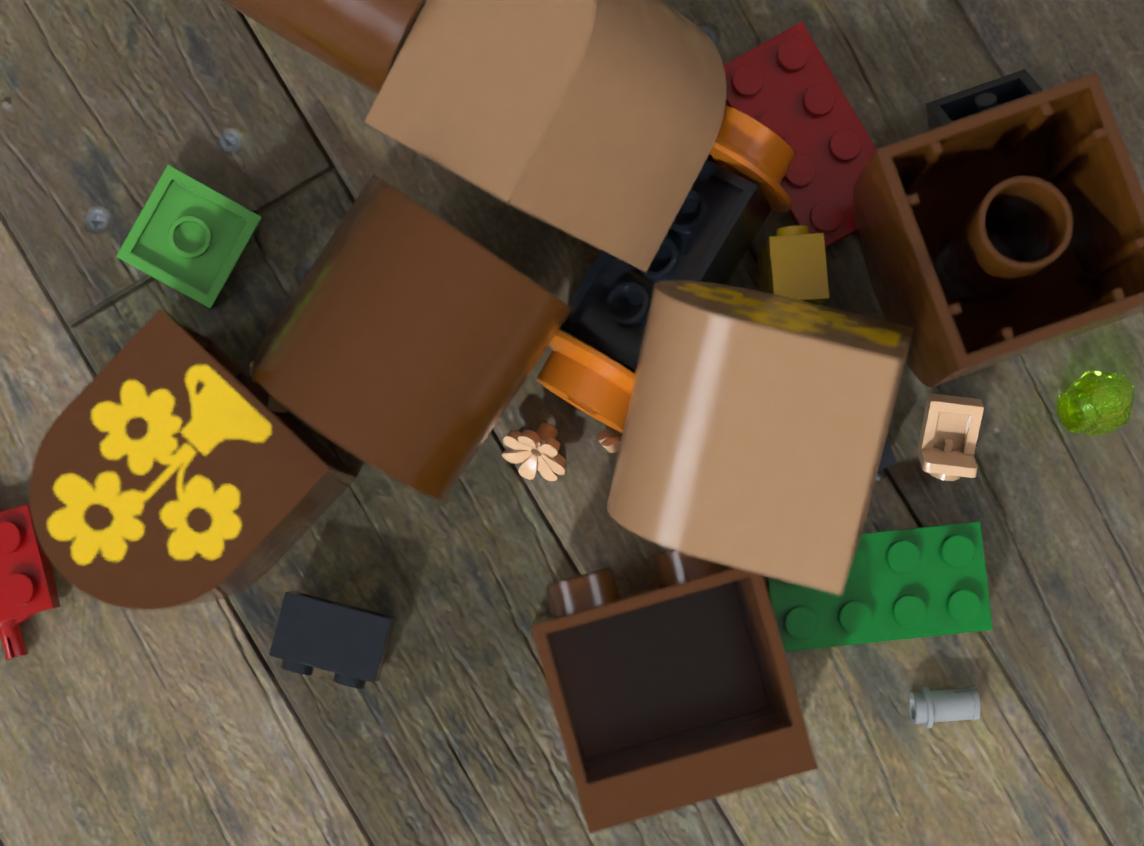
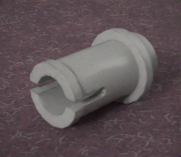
[909,686,981,729]

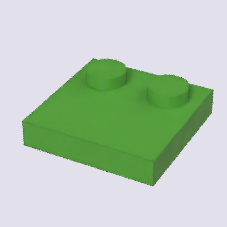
[116,165,262,309]

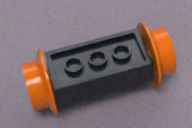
[535,105,795,433]

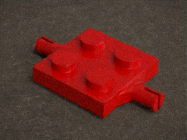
[0,504,61,660]

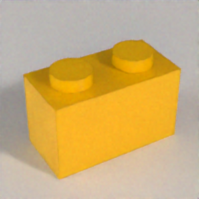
[757,225,829,305]

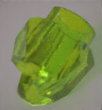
[1056,371,1135,437]

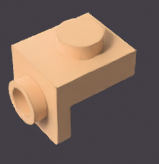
[917,393,984,481]

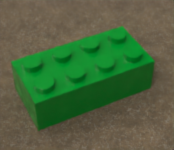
[762,522,993,652]

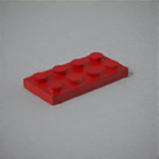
[723,22,877,249]

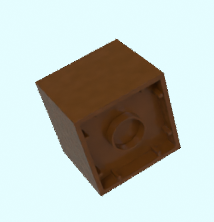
[531,549,818,834]

